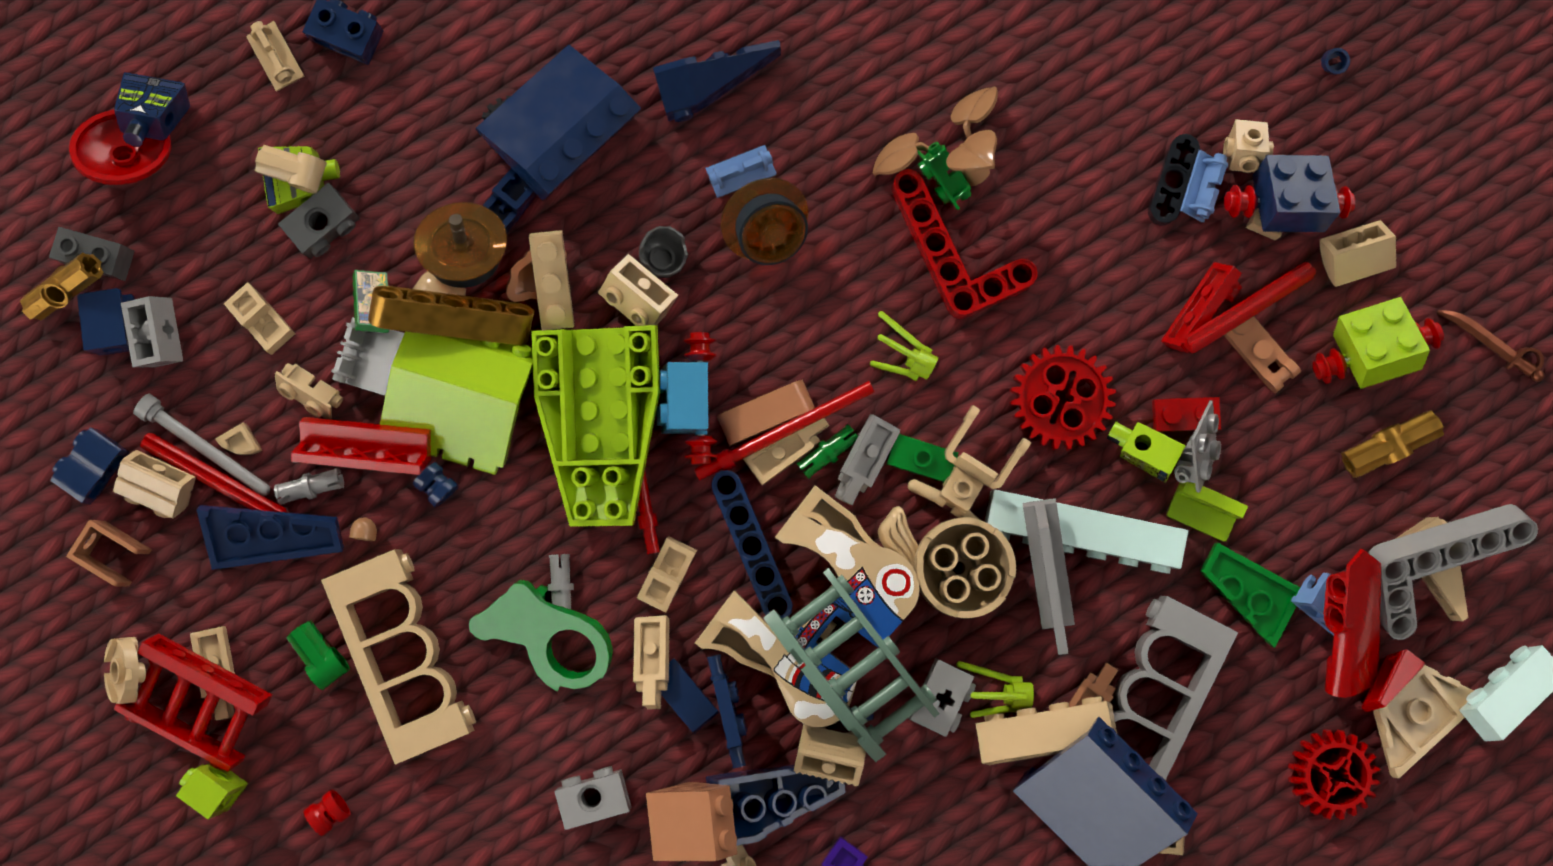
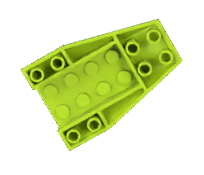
[531,325,660,526]

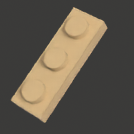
[529,230,575,330]

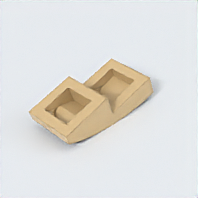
[224,282,296,355]
[637,536,697,613]

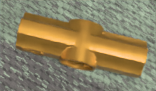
[20,252,104,321]
[1341,410,1444,478]

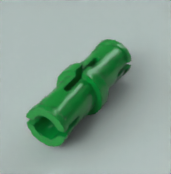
[796,424,858,479]

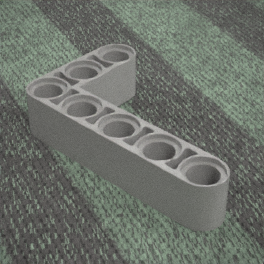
[1369,504,1538,640]

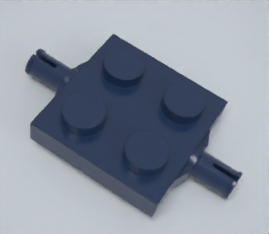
[707,654,747,768]

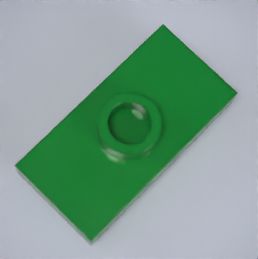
[886,434,959,483]

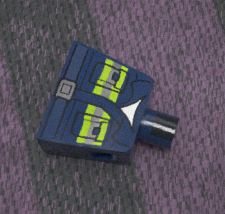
[114,72,190,147]

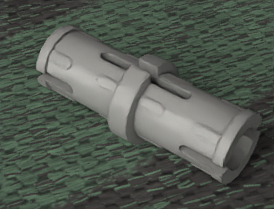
[274,468,344,505]
[548,554,574,610]

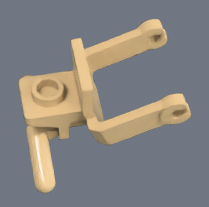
[908,405,1031,520]

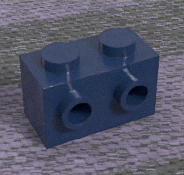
[302,0,384,65]

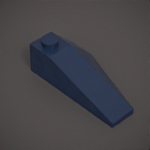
[653,40,781,122]
[706,765,846,846]

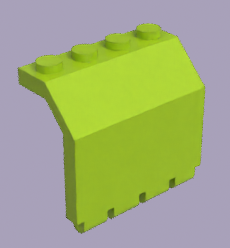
[380,331,533,475]

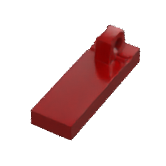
[1161,262,1242,353]

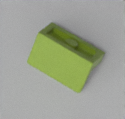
[1166,482,1248,542]

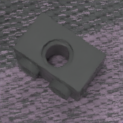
[278,183,360,259]
[49,227,135,281]

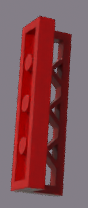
[291,417,431,475]

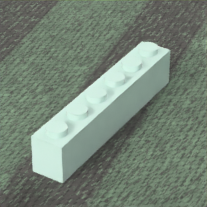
[984,489,1188,574]

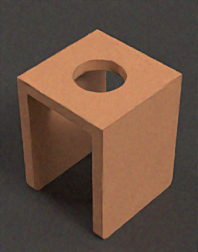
[66,520,152,587]

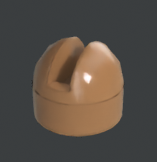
[349,517,377,542]

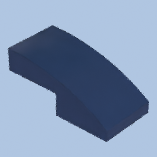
[661,658,719,734]

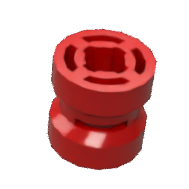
[303,789,351,836]

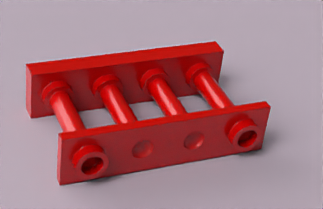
[114,633,273,772]

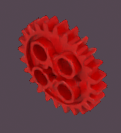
[1009,345,1116,450]

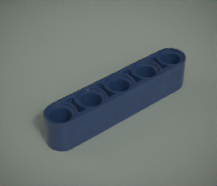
[712,470,793,619]

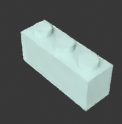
[1459,645,1553,741]

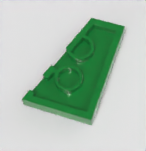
[1200,543,1300,648]

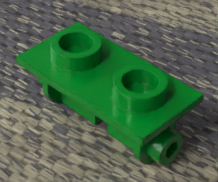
[917,142,972,210]

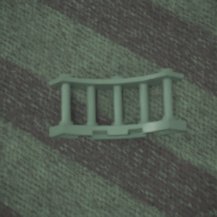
[763,568,940,762]

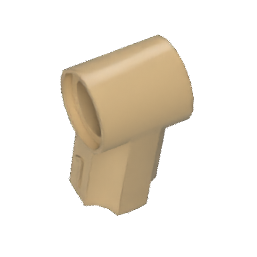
[255,145,327,194]

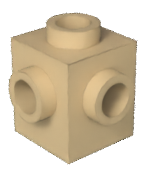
[1223,119,1274,173]

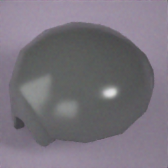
[639,226,688,278]

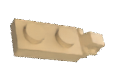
[743,418,829,486]
[633,616,669,710]
[190,626,235,721]

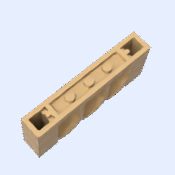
[321,549,476,765]

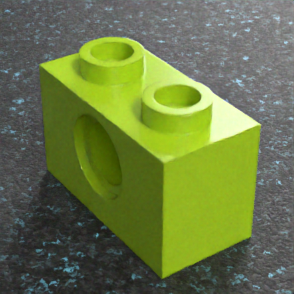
[176,763,248,820]

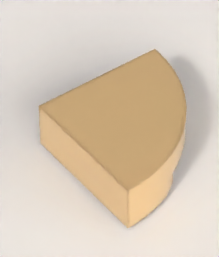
[215,422,263,455]

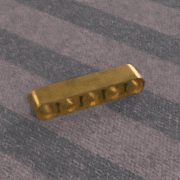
[368,286,534,345]

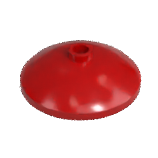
[69,110,172,185]

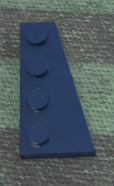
[197,505,344,570]

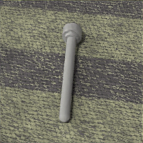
[133,393,270,496]

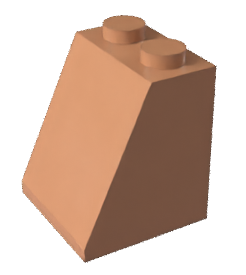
[646,782,738,861]

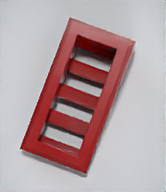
[1362,649,1425,712]

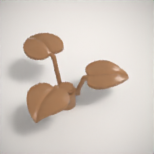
[873,86,998,186]

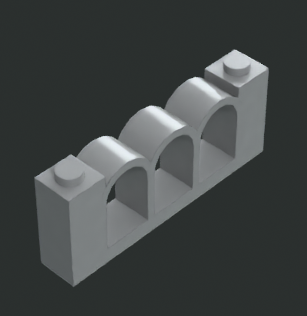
[1113,595,1238,780]

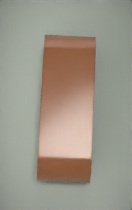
[717,380,815,447]

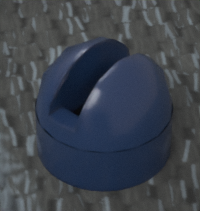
[1321,48,1350,75]

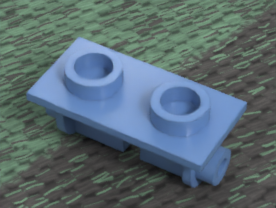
[705,145,777,198]
[1180,150,1229,222]

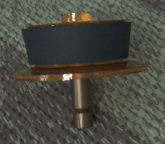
[721,178,808,265]
[414,202,507,288]

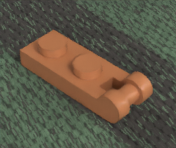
[1224,316,1301,393]

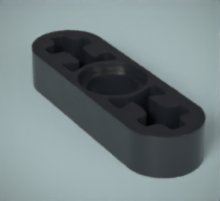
[1148,134,1200,226]

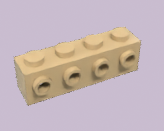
[975,697,1117,765]

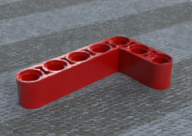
[892,169,1038,319]

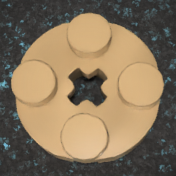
[104,637,146,704]

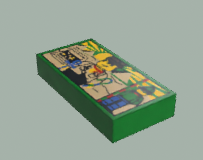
[352,270,390,333]

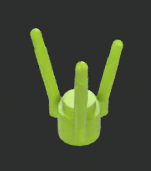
[870,311,939,381]
[956,661,1034,718]

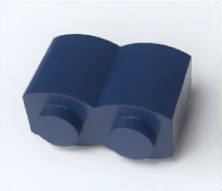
[50,427,129,504]

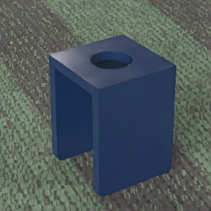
[77,288,135,356]

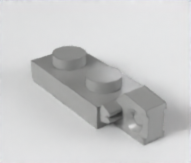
[835,414,900,505]

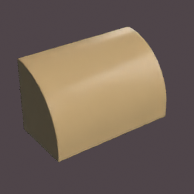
[1320,220,1396,287]

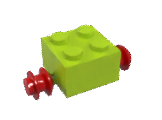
[1312,297,1444,389]

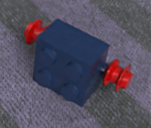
[1224,155,1355,232]

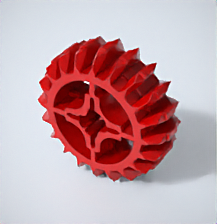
[1288,729,1380,820]

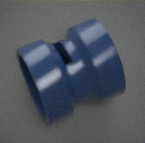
[412,462,459,508]

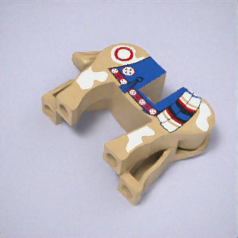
[695,486,924,727]

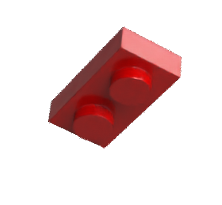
[1152,397,1221,432]

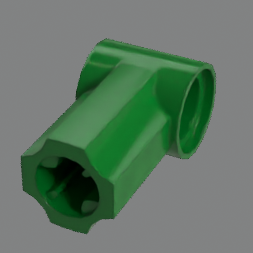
[286,620,350,690]

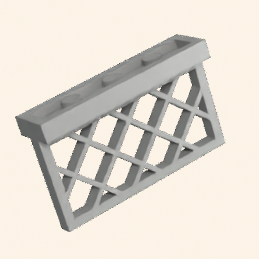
[1022,498,1075,655]

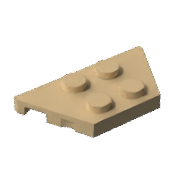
[1373,665,1474,778]

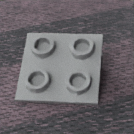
[331,317,404,395]
[1174,400,1221,493]

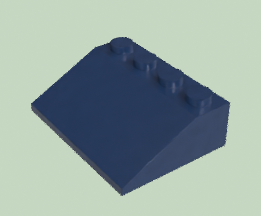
[475,45,641,201]

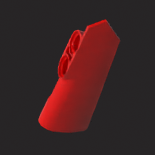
[1323,549,1381,698]

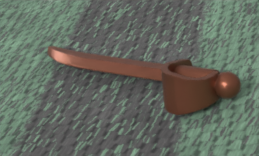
[1437,310,1544,382]

